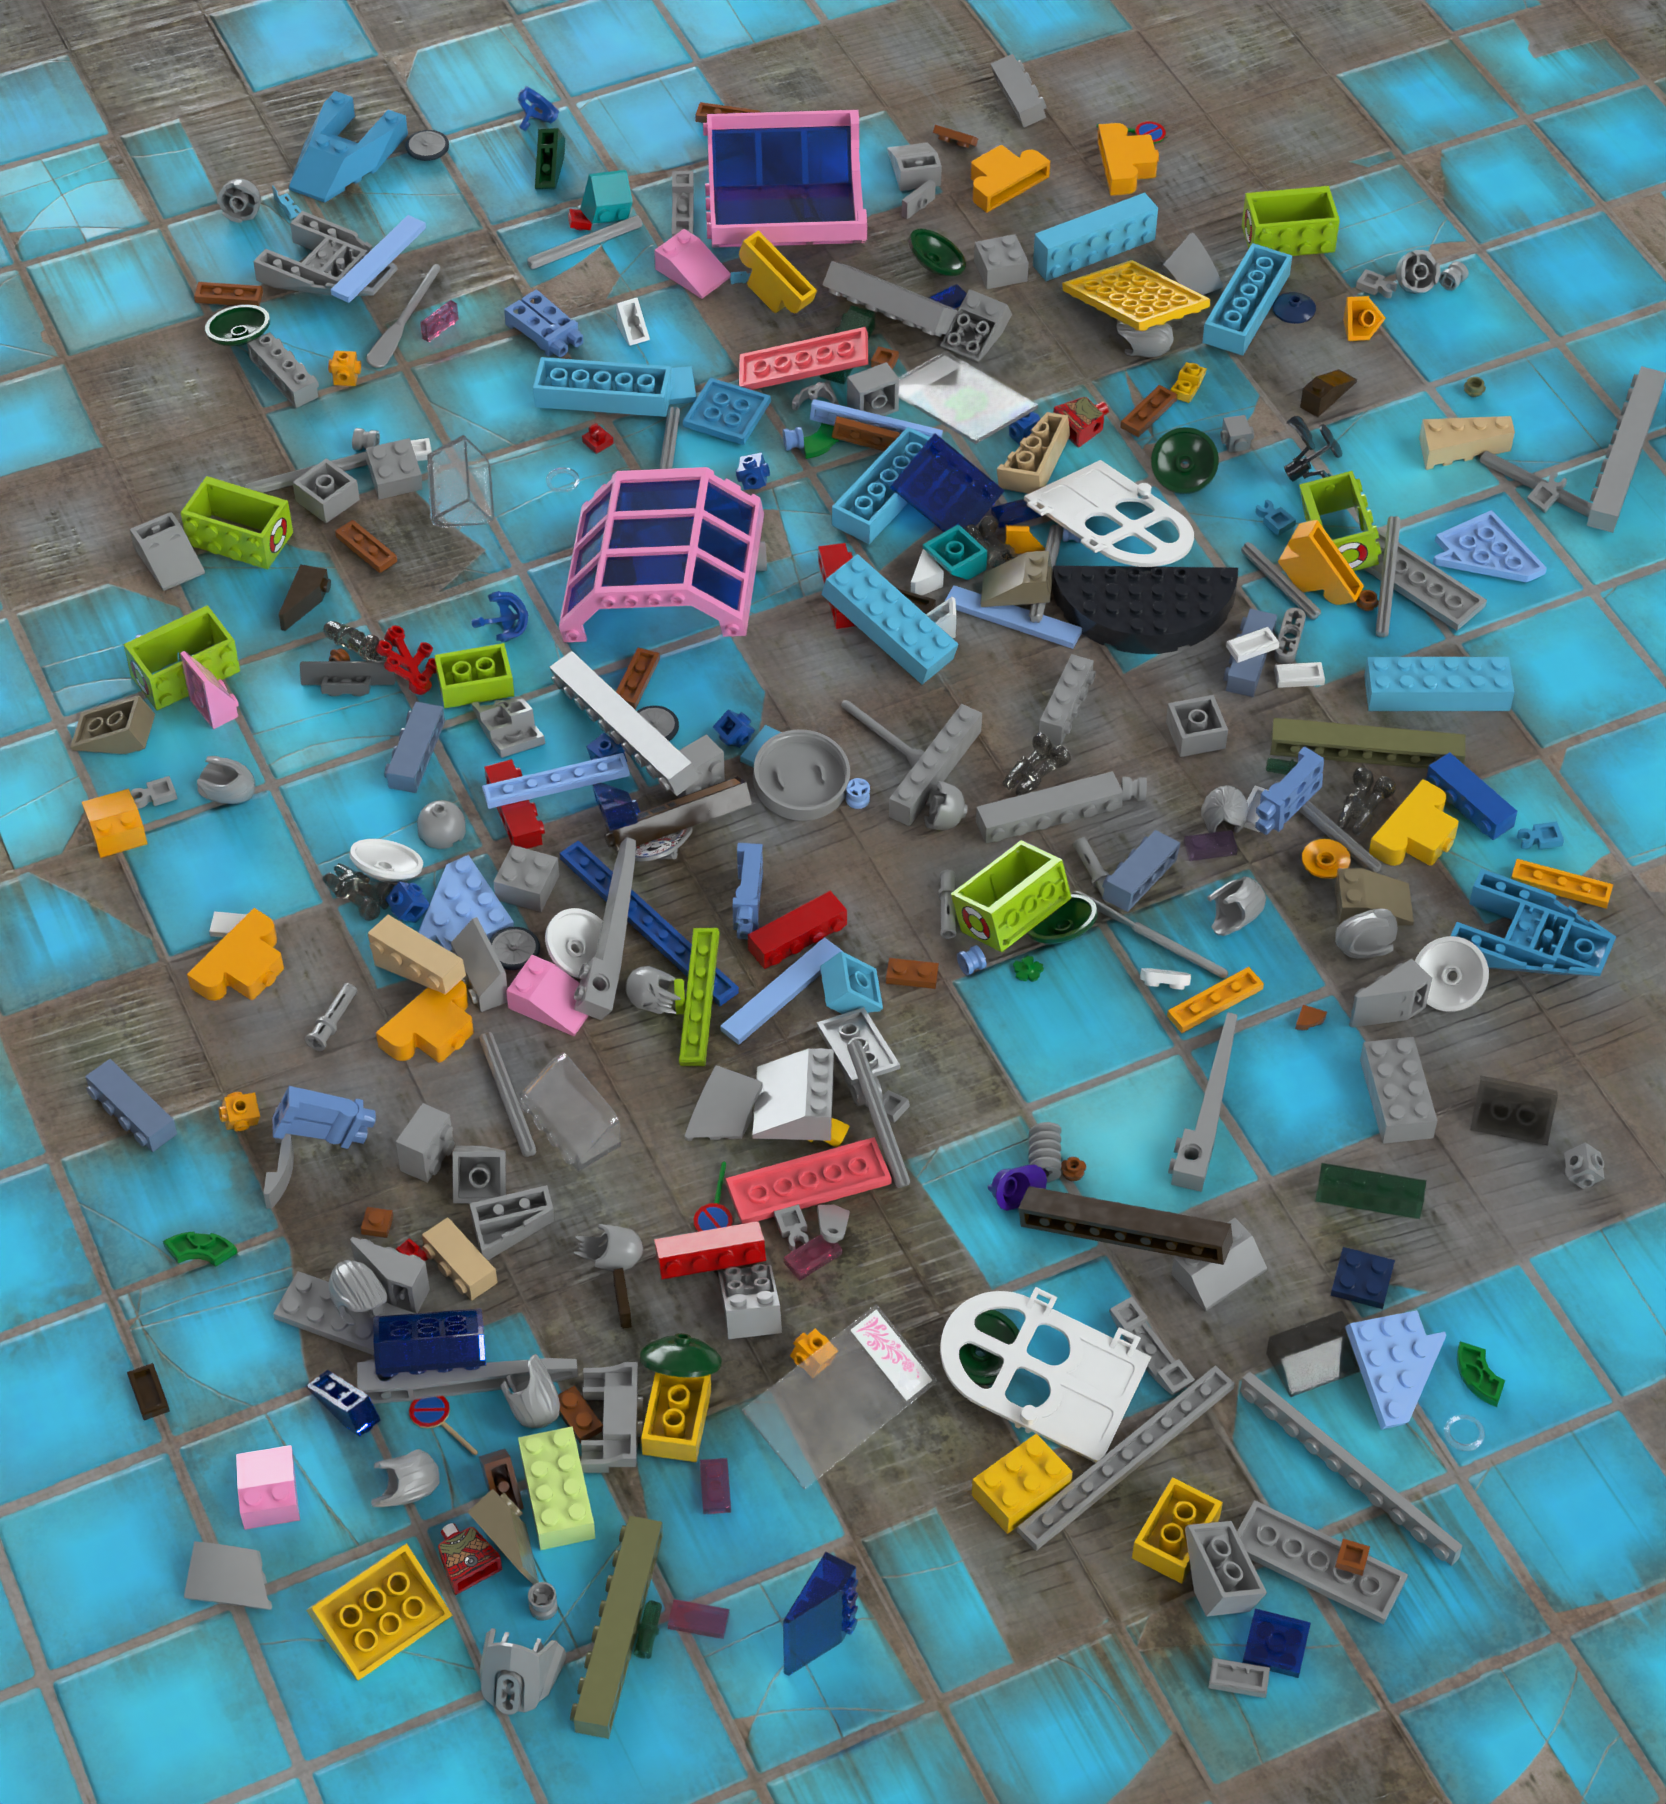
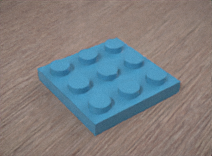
[683,377,771,445]

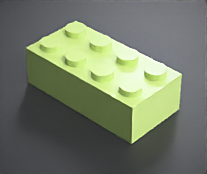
[518,1426,596,1550]

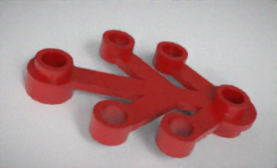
[376,625,436,695]

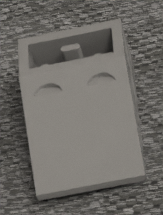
[887,142,942,191]
[940,289,1012,363]
[130,512,205,591]
[1349,958,1432,1027]
[350,1237,430,1314]
[718,1264,782,1339]

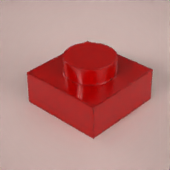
[568,209,592,231]

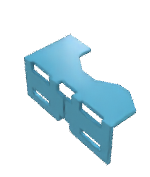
[272,186,301,219]
[730,271,752,284]

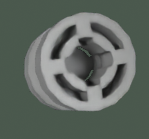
[1439,261,1469,291]
[352,428,380,451]
[1121,777,1147,801]
[528,1582,558,1621]

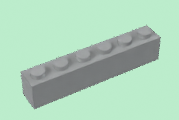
[889,704,982,826]
[976,771,1123,843]

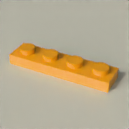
[1511,859,1613,909]
[1167,967,1264,1033]

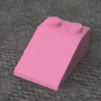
[654,229,731,299]
[180,651,239,729]
[506,955,589,1036]
[236,1445,300,1530]

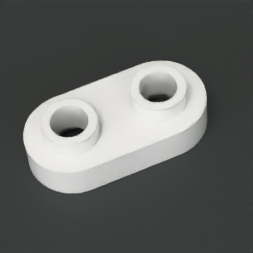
[1140,968,1191,990]

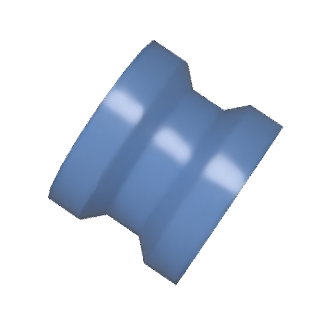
[783,427,804,451]
[957,945,987,976]

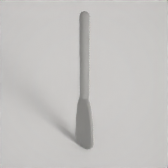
[366,264,440,368]
[1073,891,1228,978]

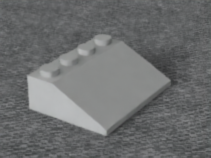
[753,1048,834,1141]

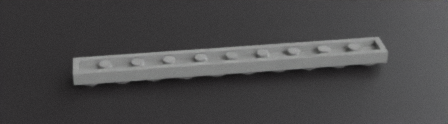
[1017,1365,1235,1551]
[1240,1371,1463,1566]

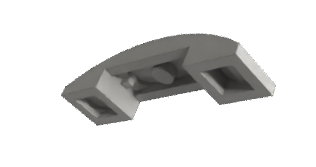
[672,171,694,237]
[263,1107,294,1209]
[1109,1297,1195,1395]

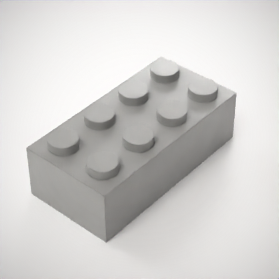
[1360,1037,1438,1144]

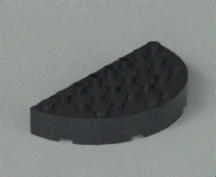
[1052,566,1238,654]

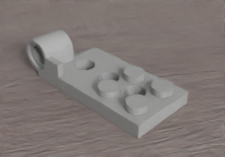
[817,1007,901,1106]

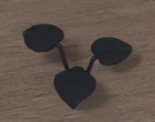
[1284,416,1342,482]

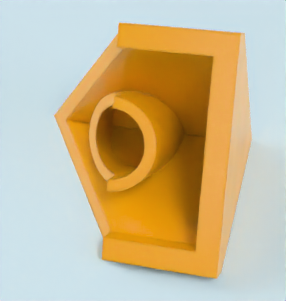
[1343,296,1386,341]
[1005,525,1045,554]

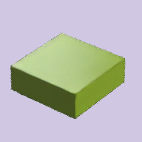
[674,979,685,1014]

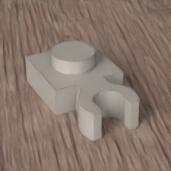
[1356,269,1397,298]
[1527,471,1567,513]
[131,776,177,808]
[864,1090,910,1123]
[774,1204,809,1252]

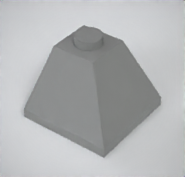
[453,1146,506,1203]

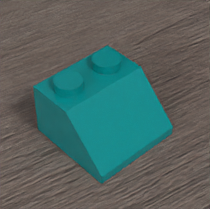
[580,170,633,224]
[922,524,987,580]

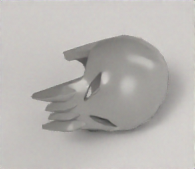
[626,966,681,1014]
[574,1224,644,1272]

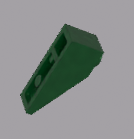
[535,128,565,189]

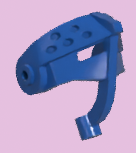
[517,86,559,131]
[472,591,529,642]

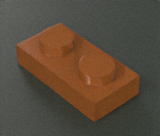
[933,125,979,148]
[886,958,939,989]
[558,1386,603,1444]

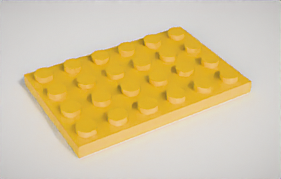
[1062,260,1210,331]

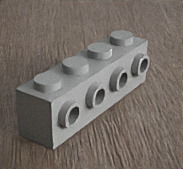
[991,54,1047,128]
[247,332,319,408]
[1038,654,1096,746]

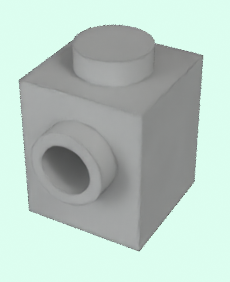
[1220,415,1254,452]

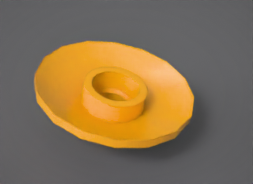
[1302,839,1351,879]

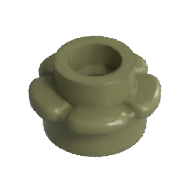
[1464,377,1486,397]

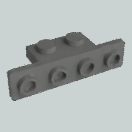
[300,661,396,696]

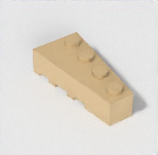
[997,412,1070,494]
[1419,416,1515,470]
[368,915,466,994]

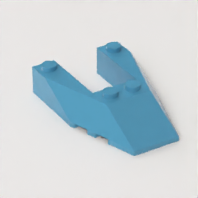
[289,91,408,203]
[1451,869,1616,976]

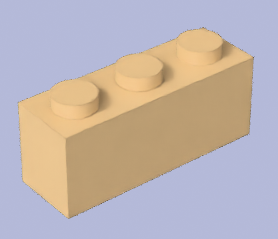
[422,1217,497,1301]

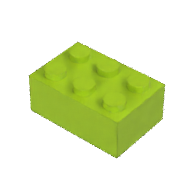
[434,643,514,708]

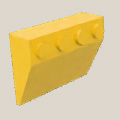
[306,1543,453,1681]

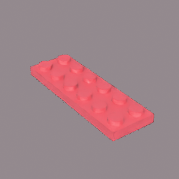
[739,327,868,390]
[726,1137,892,1224]

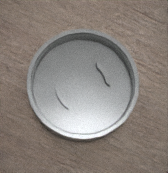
[753,730,850,821]

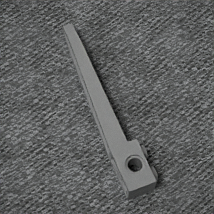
[574,837,636,1020]
[1168,1012,1237,1192]
[357,1357,578,1405]

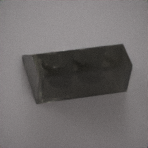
[1470,1075,1558,1146]
[1266,1311,1360,1397]

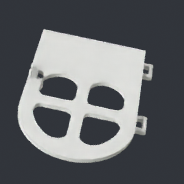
[1024,460,1194,567]
[940,1287,1151,1463]

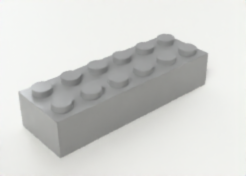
[823,261,958,337]

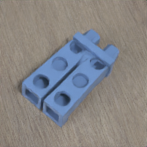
[504,289,583,358]
[1255,746,1324,835]
[733,843,763,939]
[272,1086,376,1149]

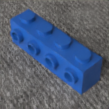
[1426,752,1518,840]

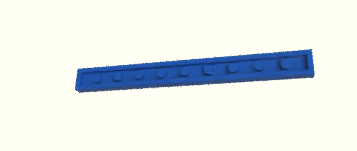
[559,840,739,1007]

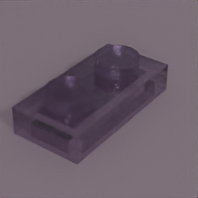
[1184,830,1238,861]

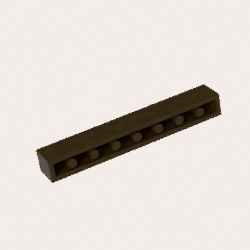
[1018,1186,1233,1265]

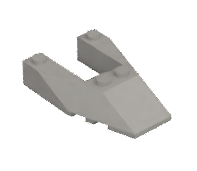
[253,211,398,296]

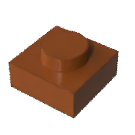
[871,346,899,370]
[361,1207,393,1238]
[1335,1539,1370,1576]

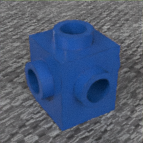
[1009,407,1040,445]
[736,452,770,490]
[713,709,755,748]
[586,733,628,762]
[385,881,430,923]

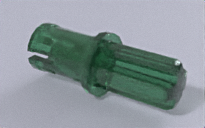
[1266,758,1298,775]
[634,1600,662,1659]

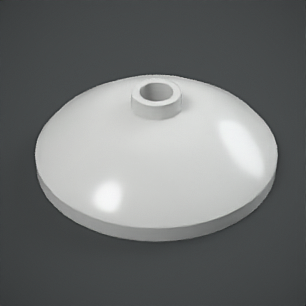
[350,839,423,882]
[545,908,603,979]
[1415,936,1489,1012]

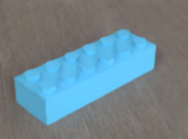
[1033,193,1158,281]
[1202,243,1292,356]
[533,357,673,417]
[832,427,945,545]
[821,554,959,685]
[1364,657,1514,711]

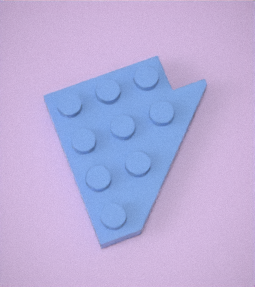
[1433,510,1546,582]
[418,855,514,952]
[1345,1310,1446,1430]

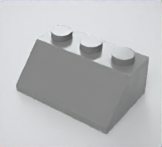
[451,917,508,1012]
[1171,1218,1267,1311]

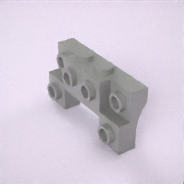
[581,1362,643,1473]

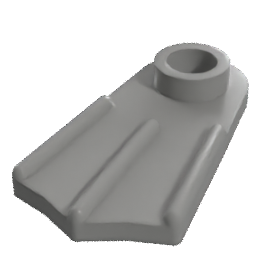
[817,1204,850,1243]

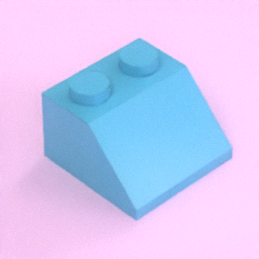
[820,951,883,1014]

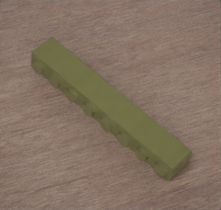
[1270,718,1466,769]
[570,1516,663,1739]

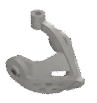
[792,380,839,411]

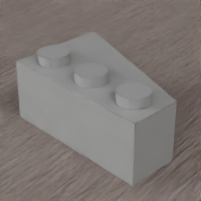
[470,1185,554,1260]

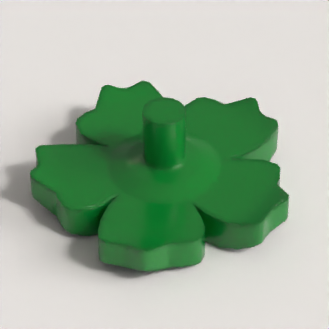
[1013,955,1044,982]

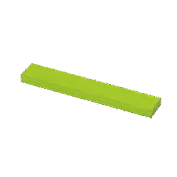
[679,928,720,1066]

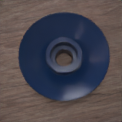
[1273,292,1316,324]

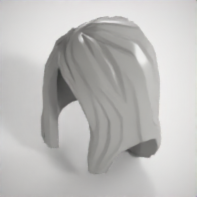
[1116,320,1174,357]
[197,756,255,804]
[1201,785,1248,835]
[1207,876,1266,936]
[1335,908,1398,959]
[329,1260,387,1326]
[501,1354,560,1428]
[371,1449,440,1507]

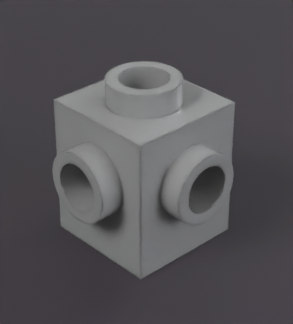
[1564,1142,1605,1189]

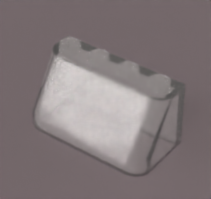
[427,435,494,528]
[519,1053,621,1172]

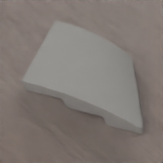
[1162,233,1224,295]
[472,699,545,758]
[685,1065,763,1141]
[184,1541,272,1610]

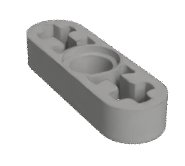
[1274,608,1306,664]

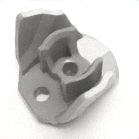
[480,1628,567,1715]

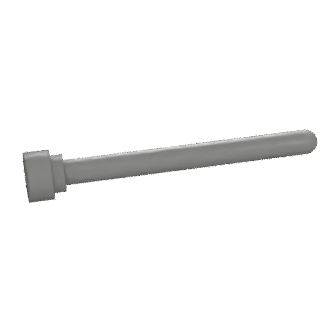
[841,700,924,767]

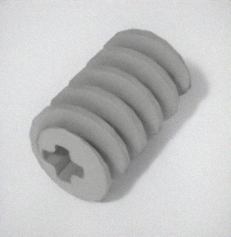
[1029,1122,1061,1182]

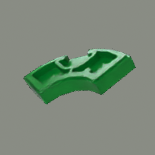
[804,423,840,459]
[163,1231,238,1267]
[1457,1341,1505,1407]

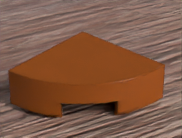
[1295,1005,1327,1030]

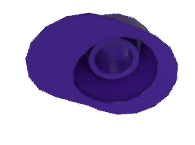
[987,1164,1047,1211]

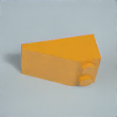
[82,789,148,858]

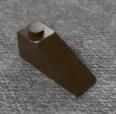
[1300,369,1357,418]
[278,564,331,631]

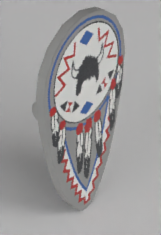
[635,827,693,862]

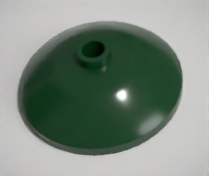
[908,229,966,276]
[205,305,270,346]
[1151,427,1219,494]
[1027,894,1098,944]
[959,1310,1020,1385]
[640,1333,722,1377]

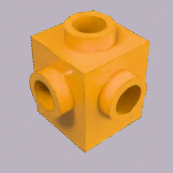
[328,351,361,386]
[219,1092,260,1131]
[790,1328,838,1379]

